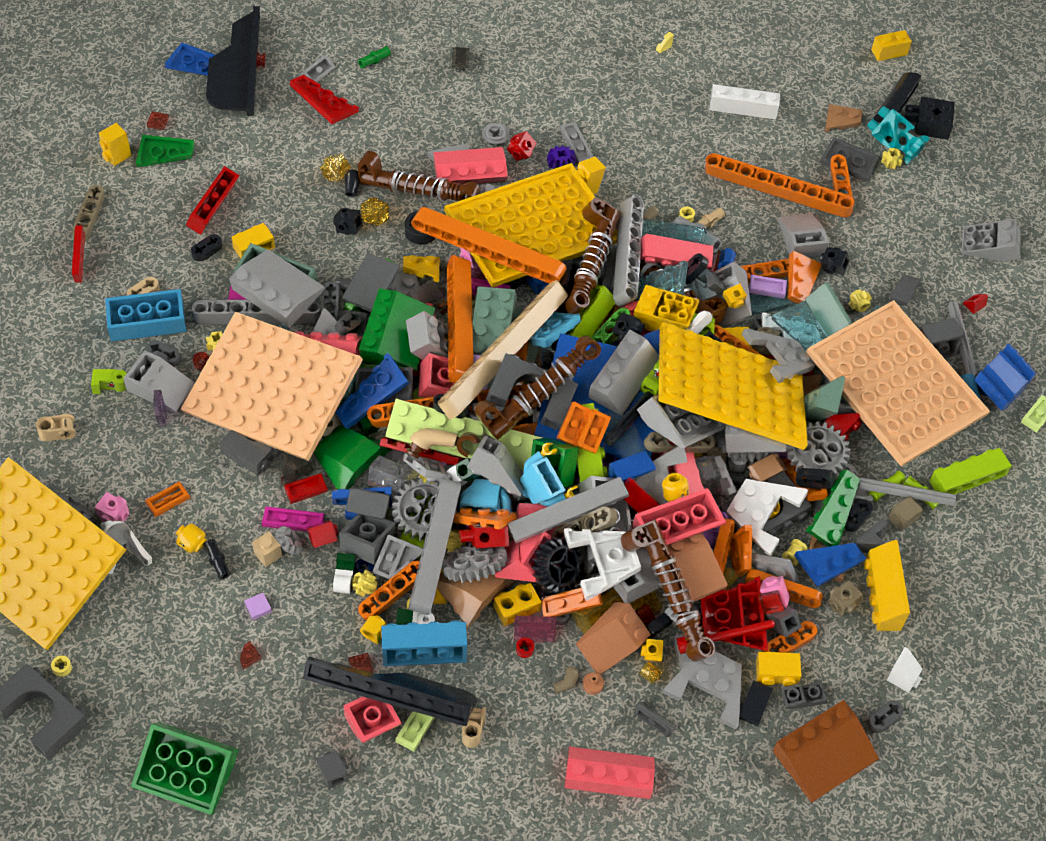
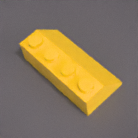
[863,540,910,631]

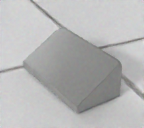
[299,54,336,82]

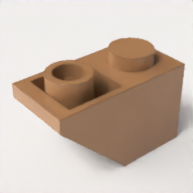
[748,453,788,482]

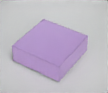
[244,593,272,620]

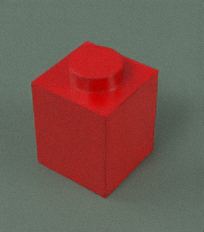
[306,520,339,548]

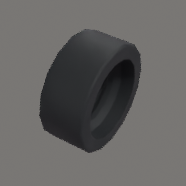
[404,211,436,245]

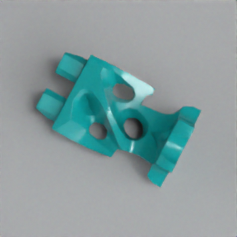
[867,106,930,165]

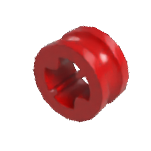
[516,637,535,658]

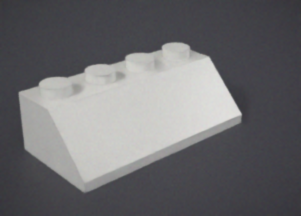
[709,84,780,119]

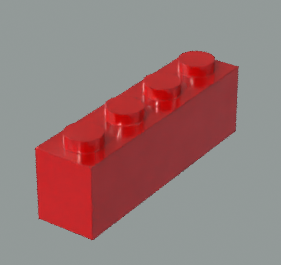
[185,166,240,235]

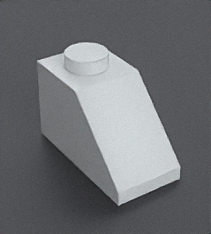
[887,647,922,693]

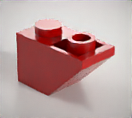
[821,413,862,442]

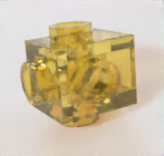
[319,153,351,182]
[361,197,389,226]

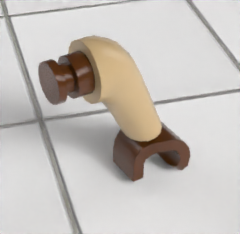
[406,428,481,459]

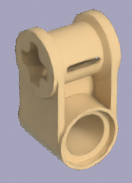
[36,414,76,441]
[462,707,486,748]

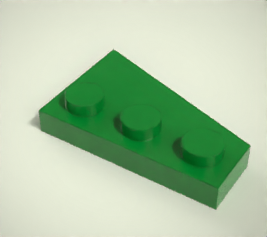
[136,135,195,167]

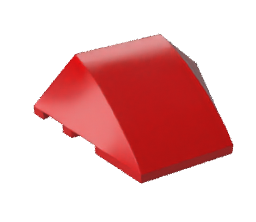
[701,576,768,651]

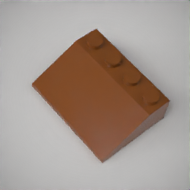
[773,700,879,803]

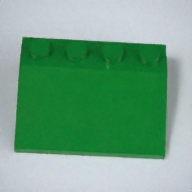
[359,288,435,372]
[131,722,239,815]

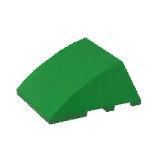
[313,425,392,490]

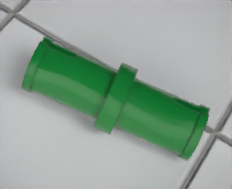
[358,46,391,69]

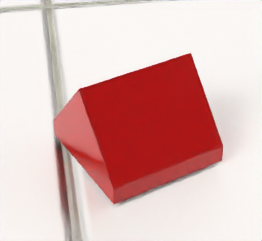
[963,294,988,314]

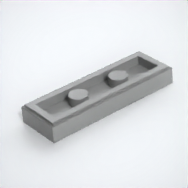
[559,122,594,165]

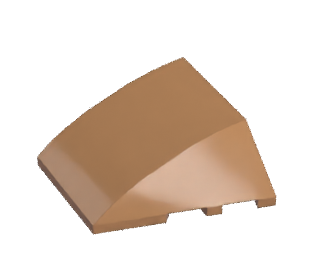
[437,571,516,629]

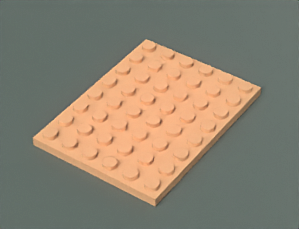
[806,300,990,467]
[180,312,363,461]

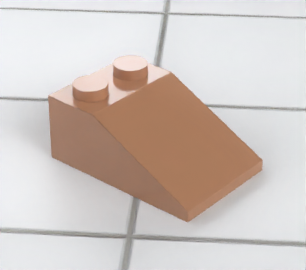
[667,533,728,602]
[576,602,651,674]

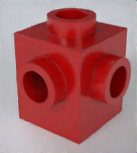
[507,131,537,161]

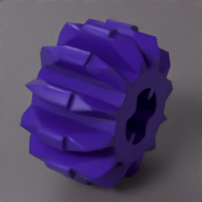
[547,144,576,169]

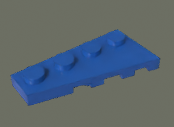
[165,43,215,75]
[335,353,410,429]

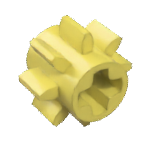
[881,148,903,169]
[848,290,872,312]
[206,331,222,351]
[446,529,466,553]
[352,570,377,597]

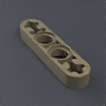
[71,185,105,242]
[644,432,715,453]
[552,506,618,538]

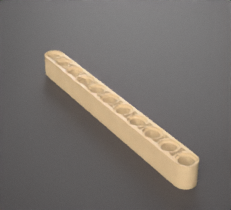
[437,280,568,420]

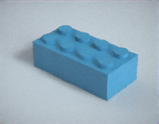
[105,289,187,341]
[381,621,467,666]

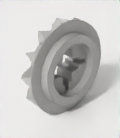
[482,123,510,146]
[275,526,303,555]

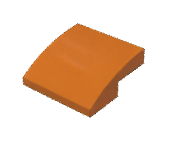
[557,401,611,454]

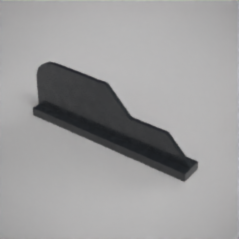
[206,6,260,116]
[302,657,477,727]

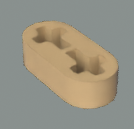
[127,277,159,295]

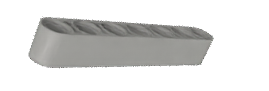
[613,194,644,307]
[192,300,321,324]
[408,477,461,615]

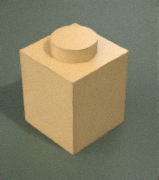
[252,531,282,567]

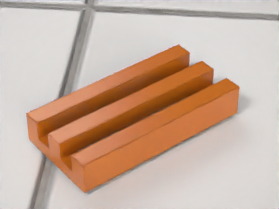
[145,481,190,518]

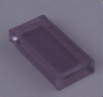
[153,390,167,427]

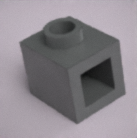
[766,606,802,637]
[317,751,348,790]

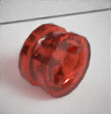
[257,52,266,68]
[193,352,209,371]

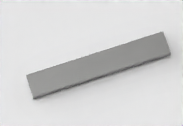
[508,477,629,543]

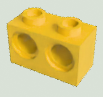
[493,582,542,626]

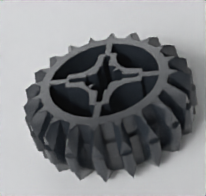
[531,537,583,593]

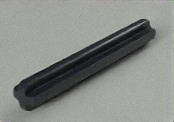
[604,391,655,447]

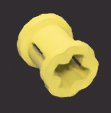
[782,539,808,566]

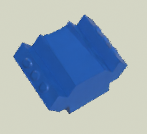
[974,343,1037,411]

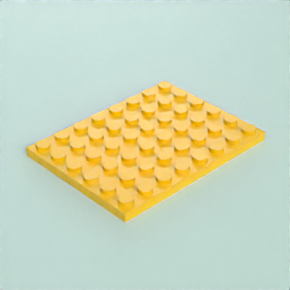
[444,163,618,288]
[658,322,808,450]
[0,457,127,650]

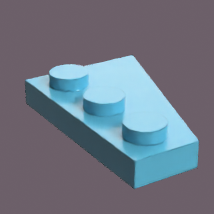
[531,312,581,348]

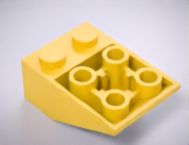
[634,285,699,331]

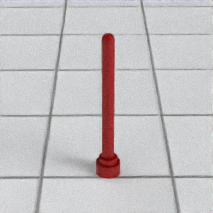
[676,620,775,654]

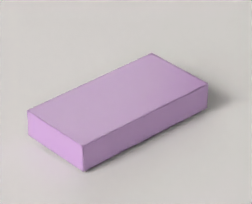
[749,275,787,299]

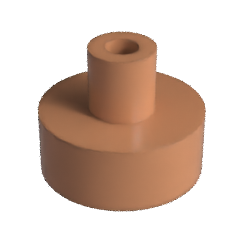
[583,672,604,695]

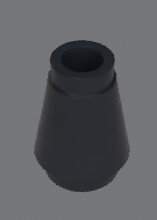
[344,170,360,197]

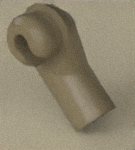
[643,206,659,222]
[553,666,579,693]

